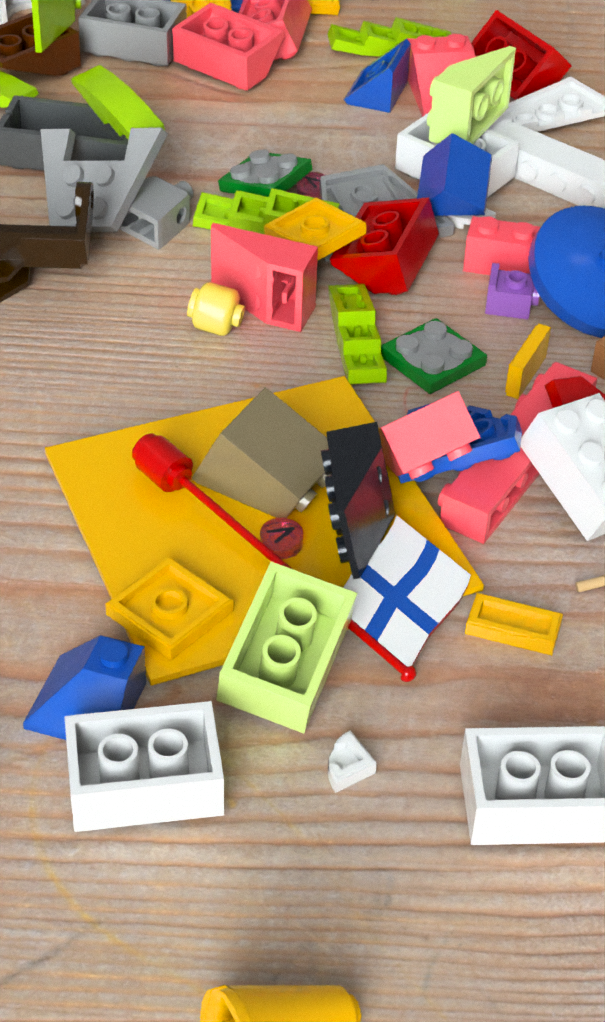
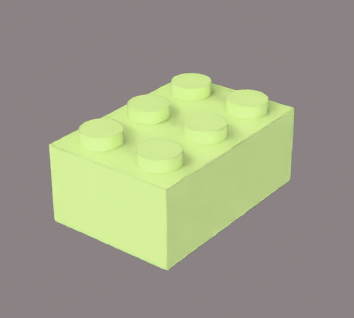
[216,562,357,734]

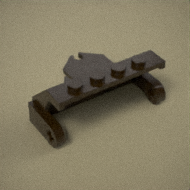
[0,182,94,303]

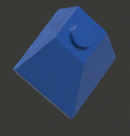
[23,635,146,740]

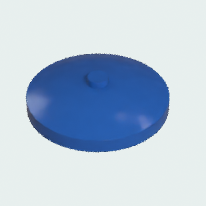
[528,206,605,338]

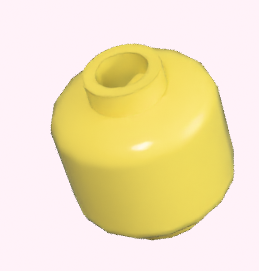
[187,282,245,336]

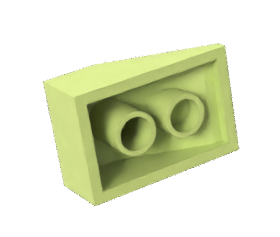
[427,46,516,144]

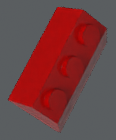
[471,9,572,100]
[330,197,439,295]

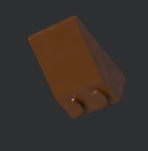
[0,13,81,76]

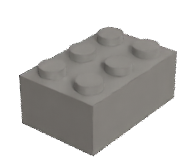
[78,0,187,66]

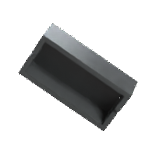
[0,95,128,171]

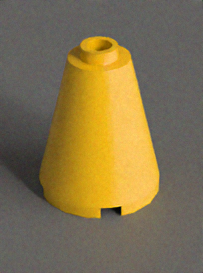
[200,985,361,1022]

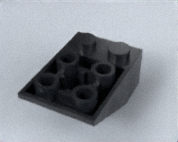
[321,422,395,580]

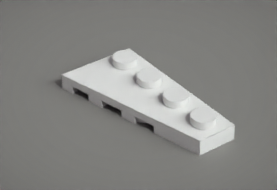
[500,77,605,132]

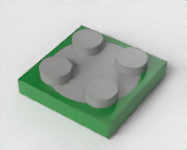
[218,149,313,197]
[381,318,487,394]

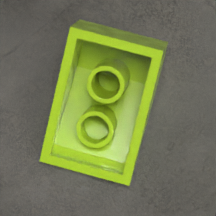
[31,0,81,53]

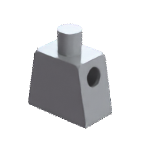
[119,176,194,250]

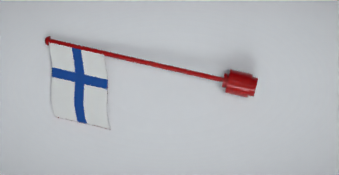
[132,433,471,682]

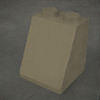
[191,387,330,521]

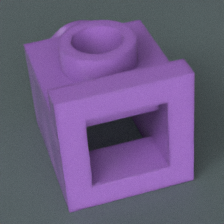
[485,263,540,320]

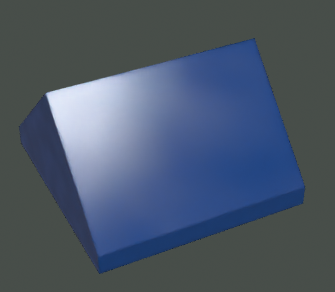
[344,39,411,113]
[417,133,492,216]

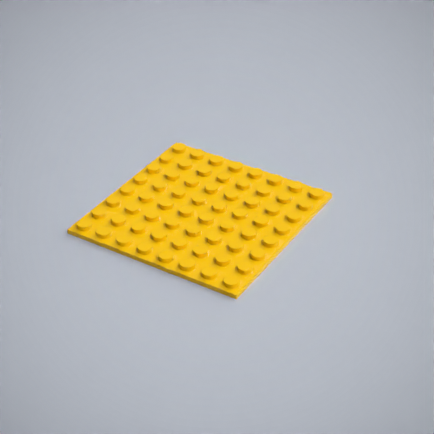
[45,376,484,686]

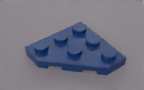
[398,404,522,484]

